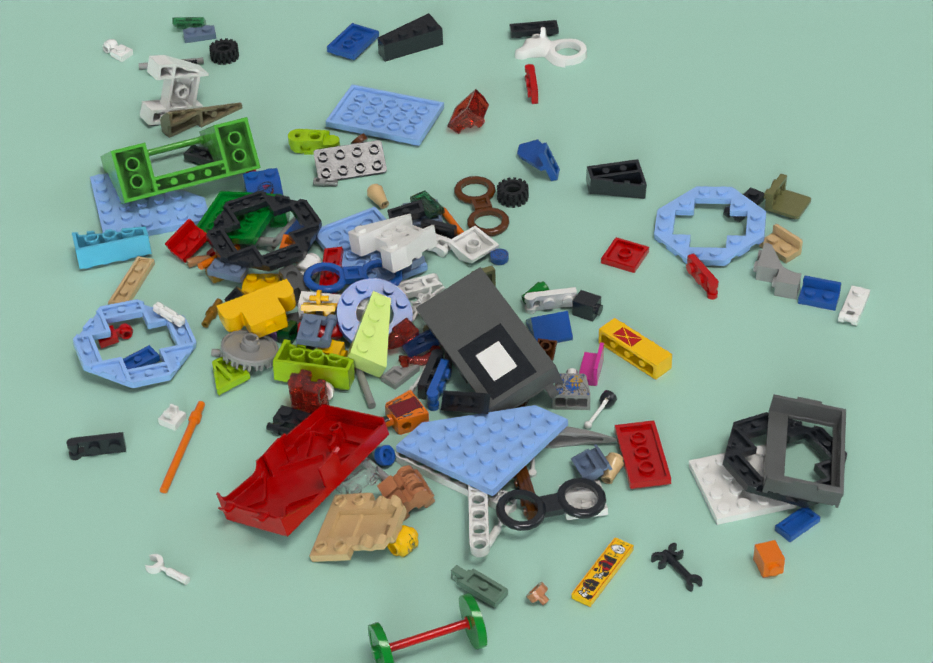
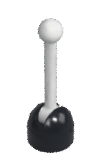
[584,390,617,429]

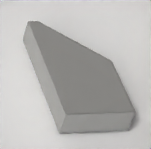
[381,365,420,390]

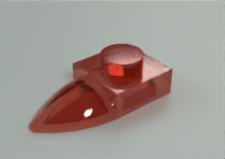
[388,318,419,350]

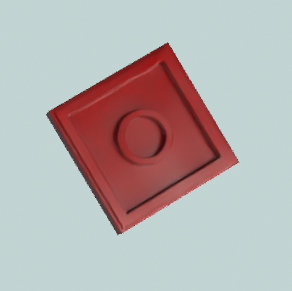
[601,237,649,273]

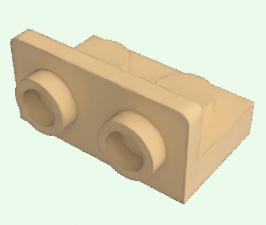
[759,224,803,264]

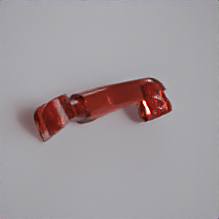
[399,345,441,368]

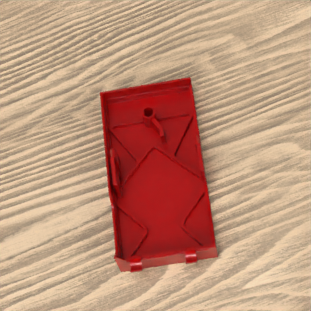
[216,404,389,537]

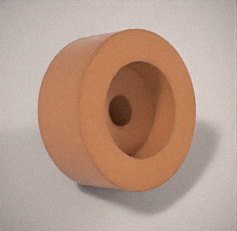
[526,582,549,605]

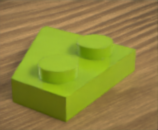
[212,357,250,395]

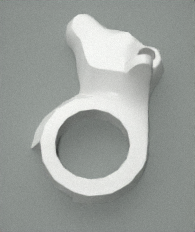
[515,27,587,68]

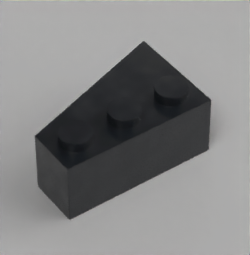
[586,159,647,199]

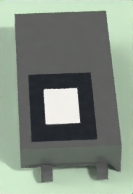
[416,267,564,412]

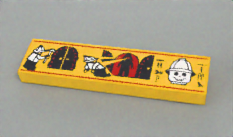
[571,537,634,607]

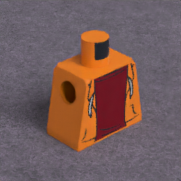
[383,390,429,435]

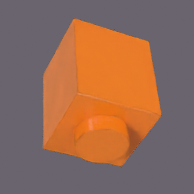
[753,540,785,578]

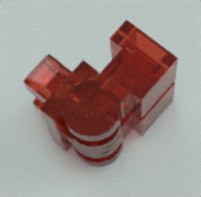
[287,369,329,414]

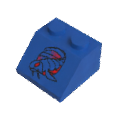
[243,168,283,195]

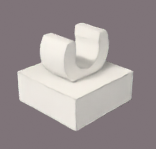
[158,404,187,431]

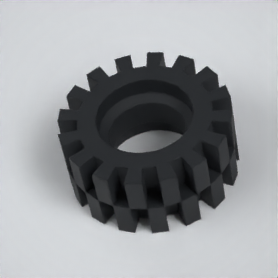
[209,38,239,65]
[497,177,529,208]

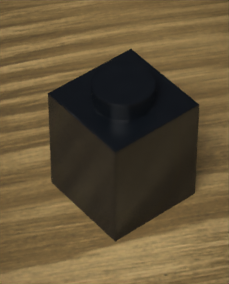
[572,290,603,322]

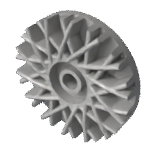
[220,330,279,372]

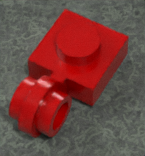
[98,323,133,349]

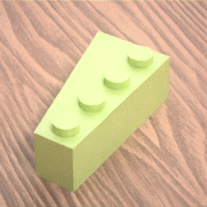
[347,291,391,378]

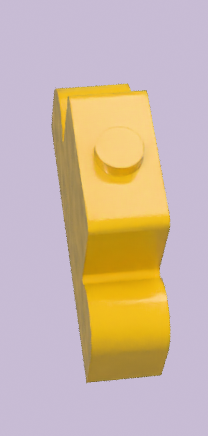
[216,279,296,338]

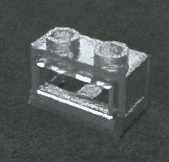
[336,457,379,494]

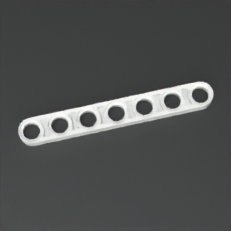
[395,449,517,513]
[468,485,490,557]

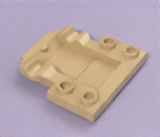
[309,493,407,562]

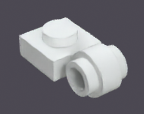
[102,39,133,62]

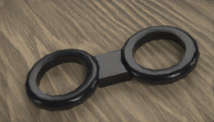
[496,478,606,531]

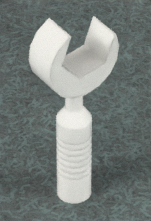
[483,505,514,548]
[145,554,190,585]

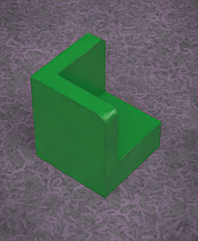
[270,211,290,227]

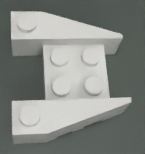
[140,55,209,125]
[348,214,437,273]

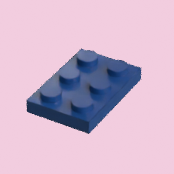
[327,23,379,60]

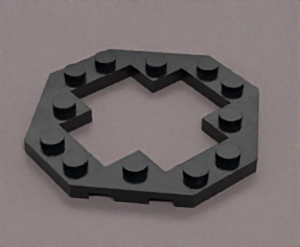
[206,191,322,272]
[722,412,847,508]

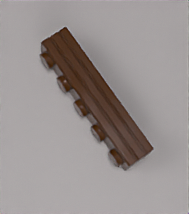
[512,466,537,520]

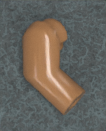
[186,255,211,268]

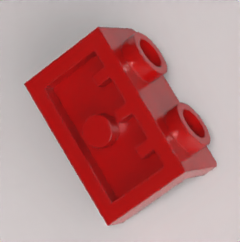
[165,219,207,263]

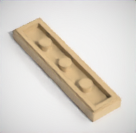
[108,256,155,305]

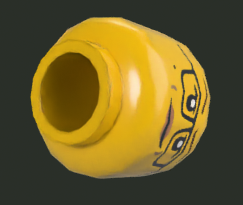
[387,525,419,557]

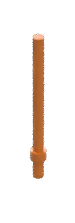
[160,401,205,493]

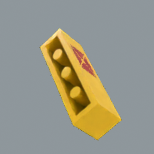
[598,318,672,380]

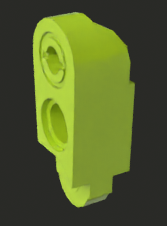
[288,129,340,155]

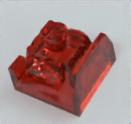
[447,89,489,134]

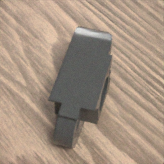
[279,264,311,307]

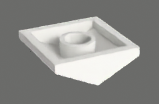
[448,226,499,263]

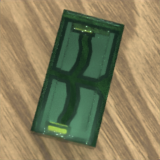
[410,190,445,219]

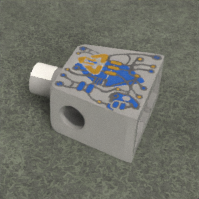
[552,368,590,410]

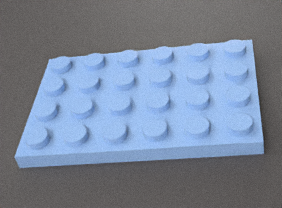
[325,84,444,146]
[315,207,428,281]

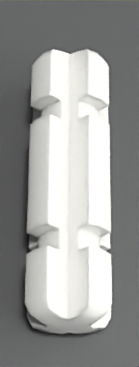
[153,302,185,327]

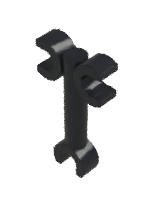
[651,543,703,592]

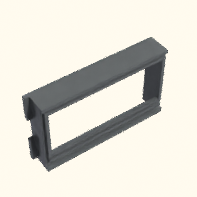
[762,394,846,508]

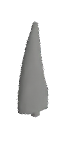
[545,426,616,448]

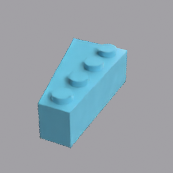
[72,226,152,269]

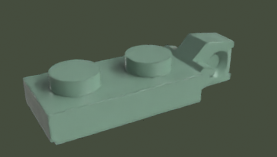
[451,565,508,608]

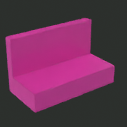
[579,342,604,386]

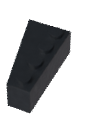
[377,13,443,62]

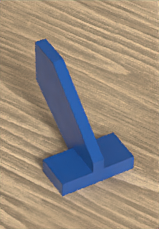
[517,139,560,181]

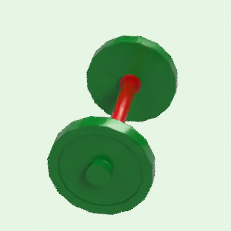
[368,593,487,663]

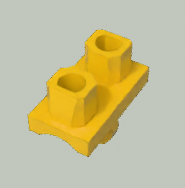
[301,290,338,316]

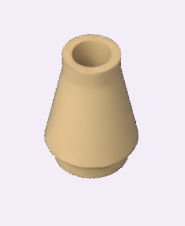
[367,184,389,209]
[601,452,624,484]

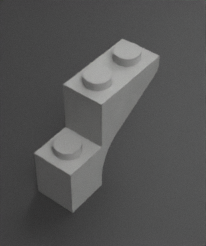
[753,243,801,300]

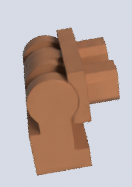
[377,465,435,521]

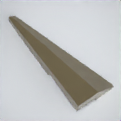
[160,102,243,138]

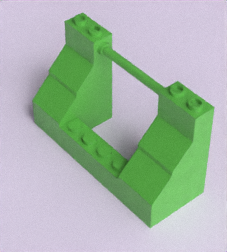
[100,117,261,204]

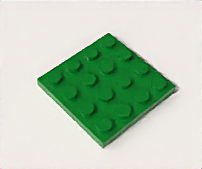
[197,191,282,245]

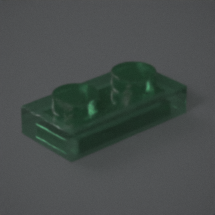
[172,17,206,29]

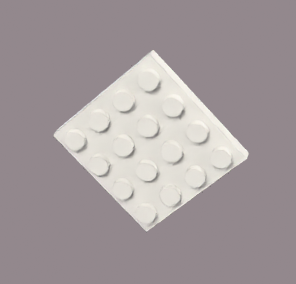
[689,444,797,525]

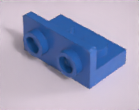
[798,276,841,311]

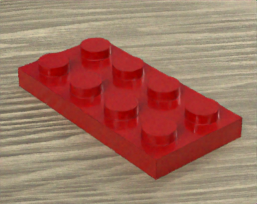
[614,420,671,489]

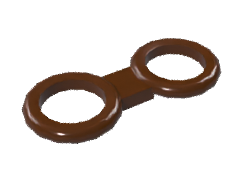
[454,176,510,236]

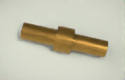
[201,298,223,327]

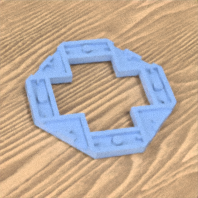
[654,186,766,266]
[73,299,196,388]

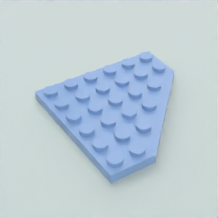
[90,173,208,236]
[396,405,568,496]

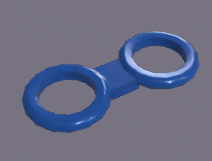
[303,259,403,294]

